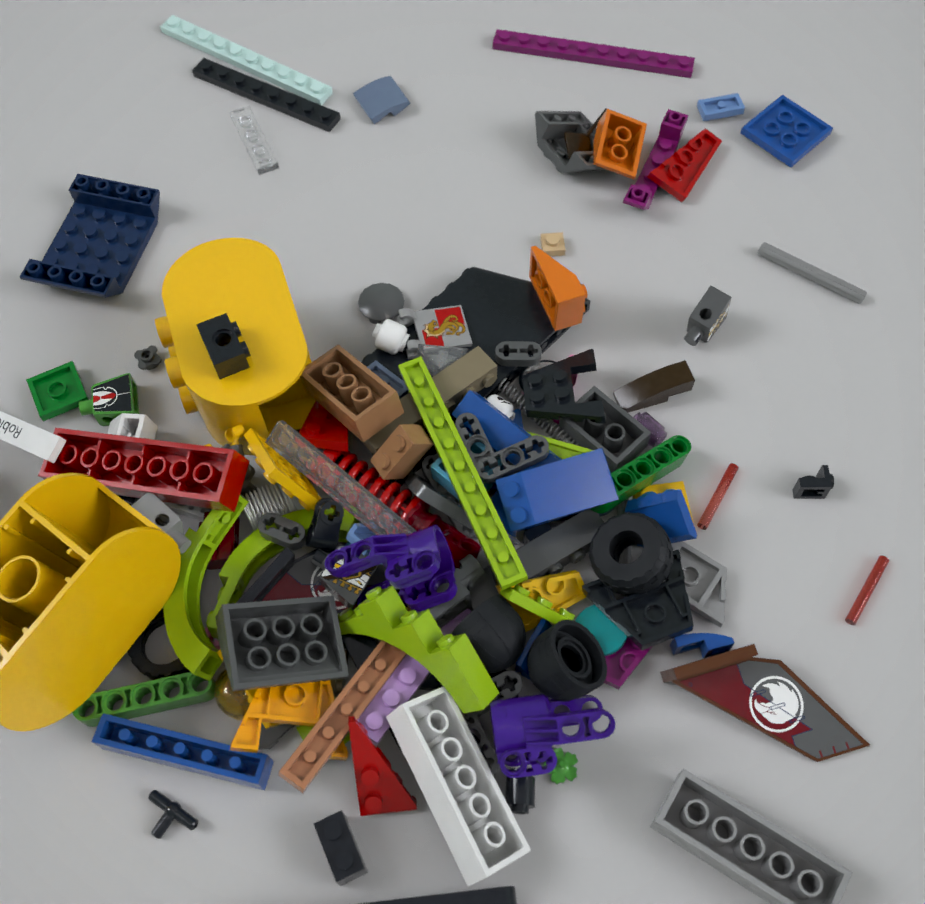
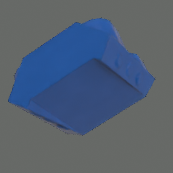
[624,489,697,548]

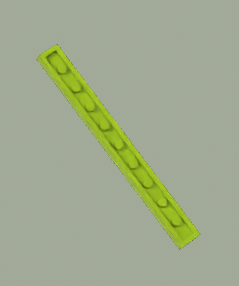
[398,356,528,590]

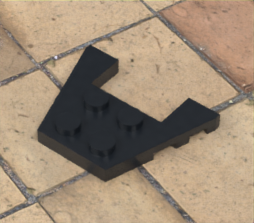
[522,349,606,424]
[582,549,694,650]

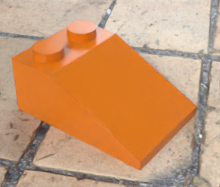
[594,109,647,180]
[529,246,588,331]

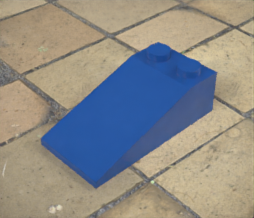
[495,448,619,532]

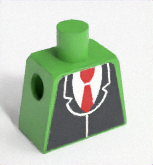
[79,373,139,426]

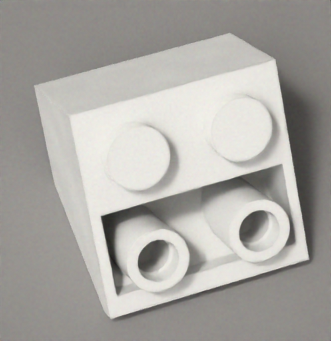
[107,413,158,440]

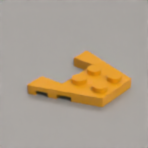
[230,680,348,761]

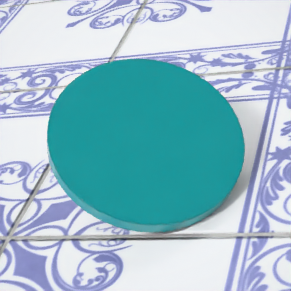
[575,605,627,656]

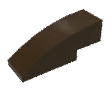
[613,360,695,413]

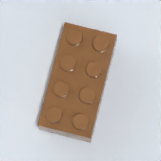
[300,344,404,443]

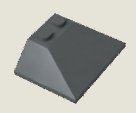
[535,111,607,174]

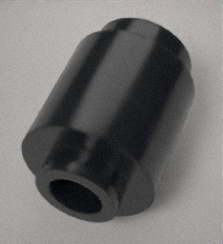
[505,768,535,814]

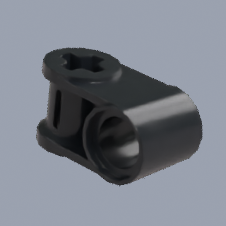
[306,498,344,552]

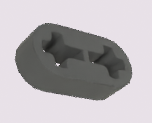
[495,341,542,367]
[258,513,306,550]

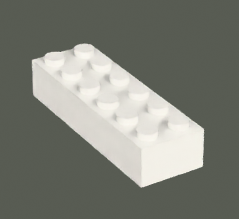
[386,686,531,886]

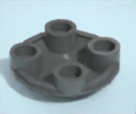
[358,283,404,324]

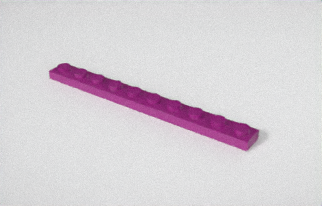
[492,29,695,78]

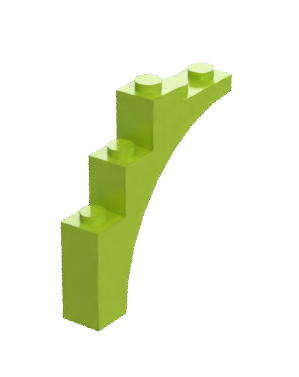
[338,586,499,714]

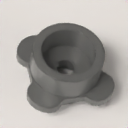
[134,345,161,370]

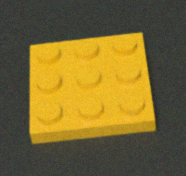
[244,428,326,511]

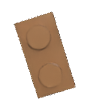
[370,424,433,480]

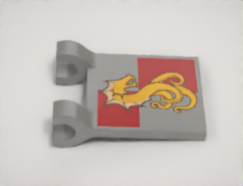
[398,305,472,359]

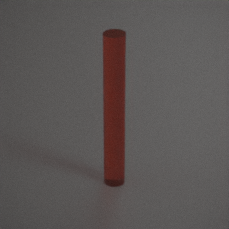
[697,463,739,530]
[845,555,890,625]

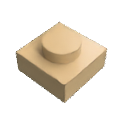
[540,232,565,257]

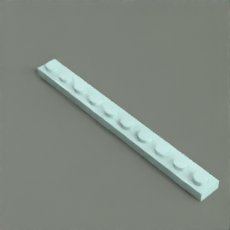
[160,15,333,105]

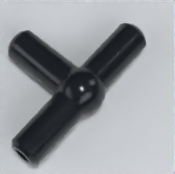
[148,790,198,839]

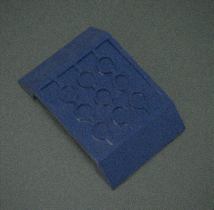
[19,174,160,298]

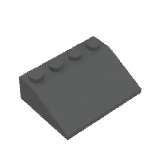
[215,596,349,691]

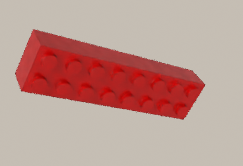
[38,427,250,512]

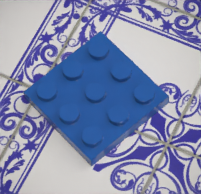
[741,94,833,168]

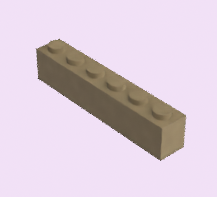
[360,346,497,456]

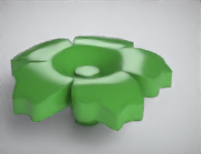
[543,748,578,785]

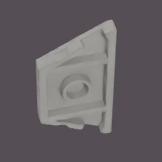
[662,541,727,628]

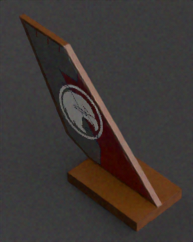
[660,644,870,762]

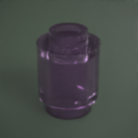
[633,412,667,448]

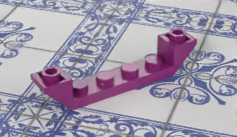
[623,109,689,210]

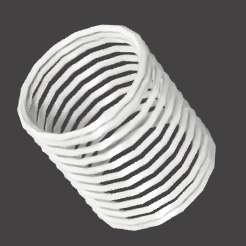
[241,482,297,531]

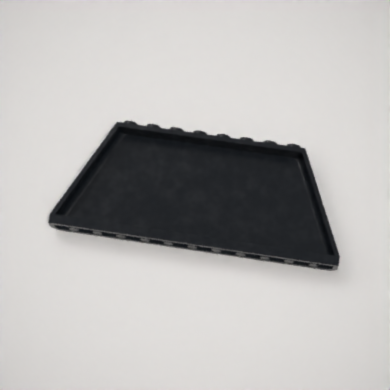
[361,267,590,486]

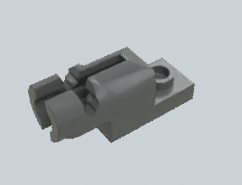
[426,554,485,629]

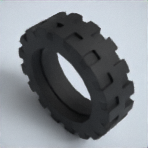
[128,608,190,680]

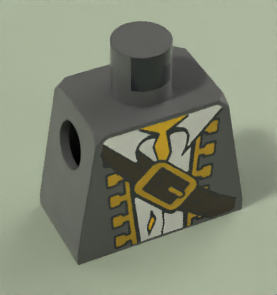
[684,286,732,346]
[311,545,379,609]

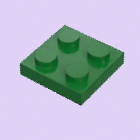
[26,361,89,422]

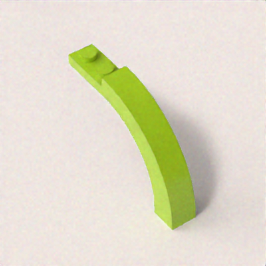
[163,496,249,681]
[206,507,359,639]

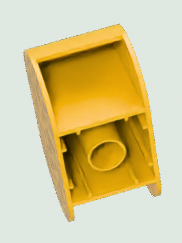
[155,238,316,455]
[0,473,181,732]

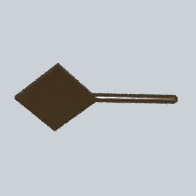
[564,108,607,159]

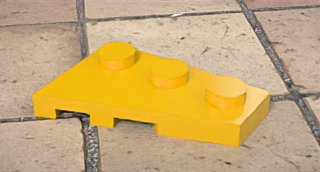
[496,570,586,632]

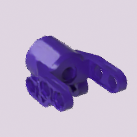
[324,525,458,612]
[489,694,616,778]

